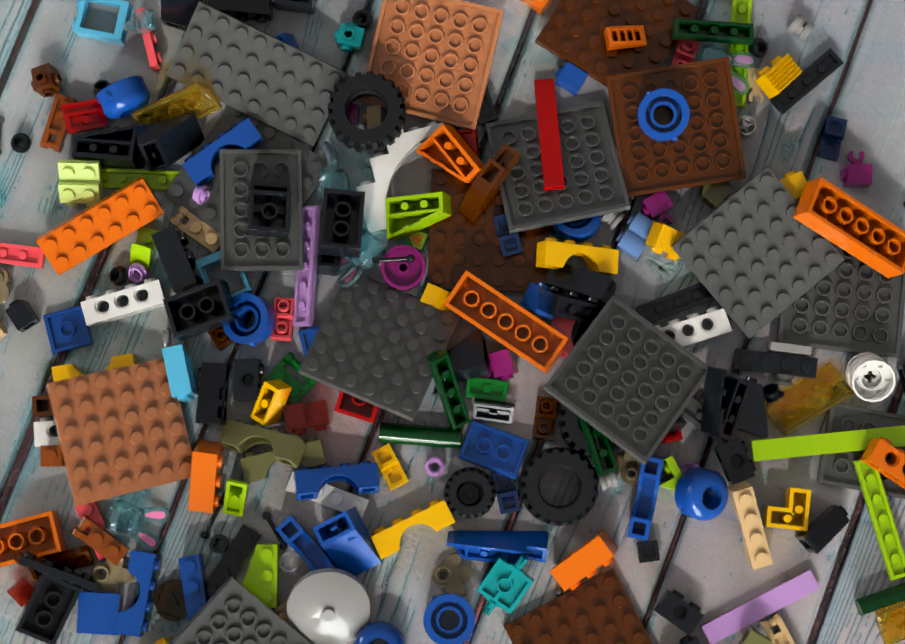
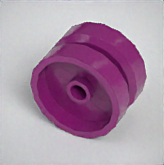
[381,245,425,290]

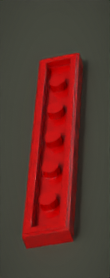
[534,79,565,190]

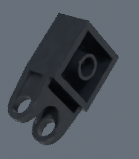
[246,163,291,238]

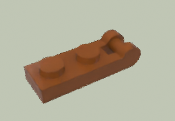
[40,93,77,153]
[71,515,130,566]

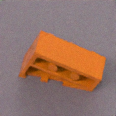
[415,124,484,184]
[188,440,224,513]
[550,528,619,592]

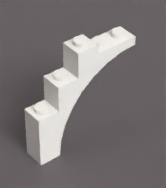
[356,121,443,236]

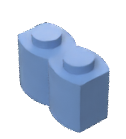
[615,212,654,260]

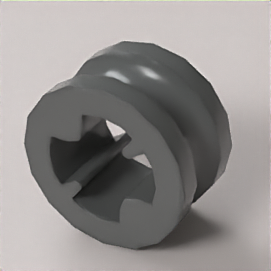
[775,374,794,386]

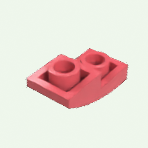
[670,40,700,66]
[271,297,295,342]

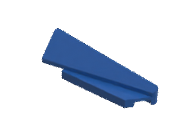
[447,531,548,564]

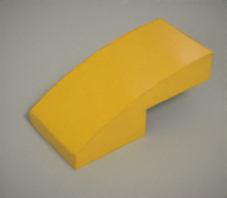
[420,283,455,313]
[371,443,409,491]

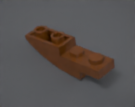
[458,143,522,223]

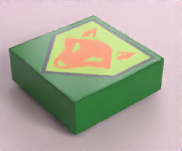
[404,230,429,253]

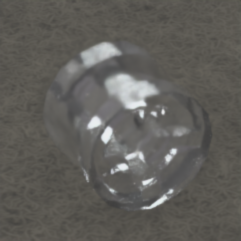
[279,551,301,572]

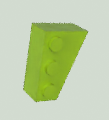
[385,192,452,242]
[243,544,280,608]

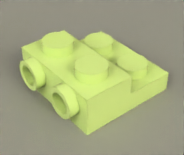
[57,159,104,207]

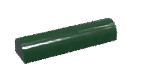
[671,18,754,45]
[427,350,470,431]
[578,416,619,477]
[379,422,462,449]
[855,583,905,616]

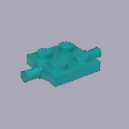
[476,555,534,616]

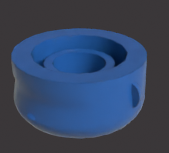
[96,76,150,119]
[637,88,690,141]
[551,216,601,243]
[223,291,276,347]
[675,467,728,521]
[423,593,475,644]
[354,621,405,644]

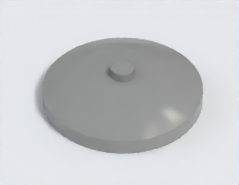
[287,568,370,644]

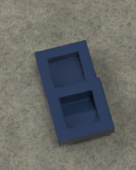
[817,115,848,162]
[492,213,523,257]
[492,472,521,514]

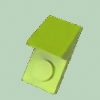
[130,227,159,271]
[660,455,682,491]
[222,478,250,517]

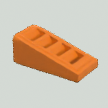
[604,25,647,51]

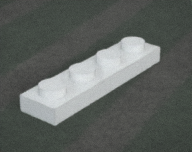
[285,471,369,519]

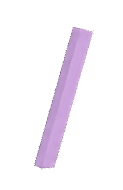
[293,205,321,327]
[700,569,820,644]

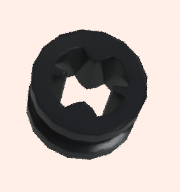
[209,534,229,553]

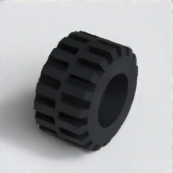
[444,467,496,519]

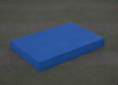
[458,420,530,480]

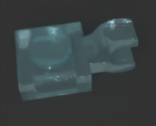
[123,9,157,34]

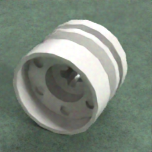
[845,352,896,402]

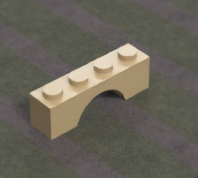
[727,481,773,570]

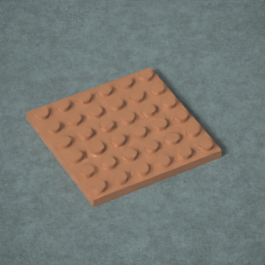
[360,0,505,130]
[46,358,192,506]

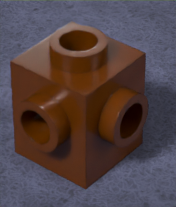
[31,63,62,98]

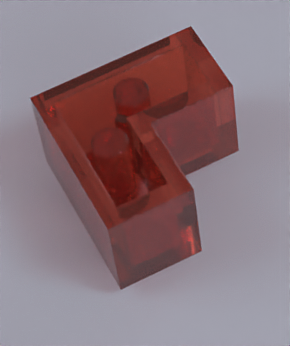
[283,400,331,435]

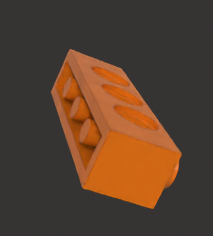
[860,437,905,489]

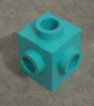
[334,22,366,53]

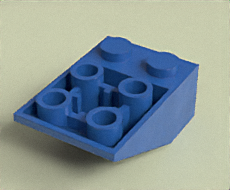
[313,507,382,576]

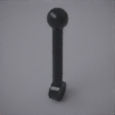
[372,254,415,265]
[200,500,224,539]
[262,512,288,550]

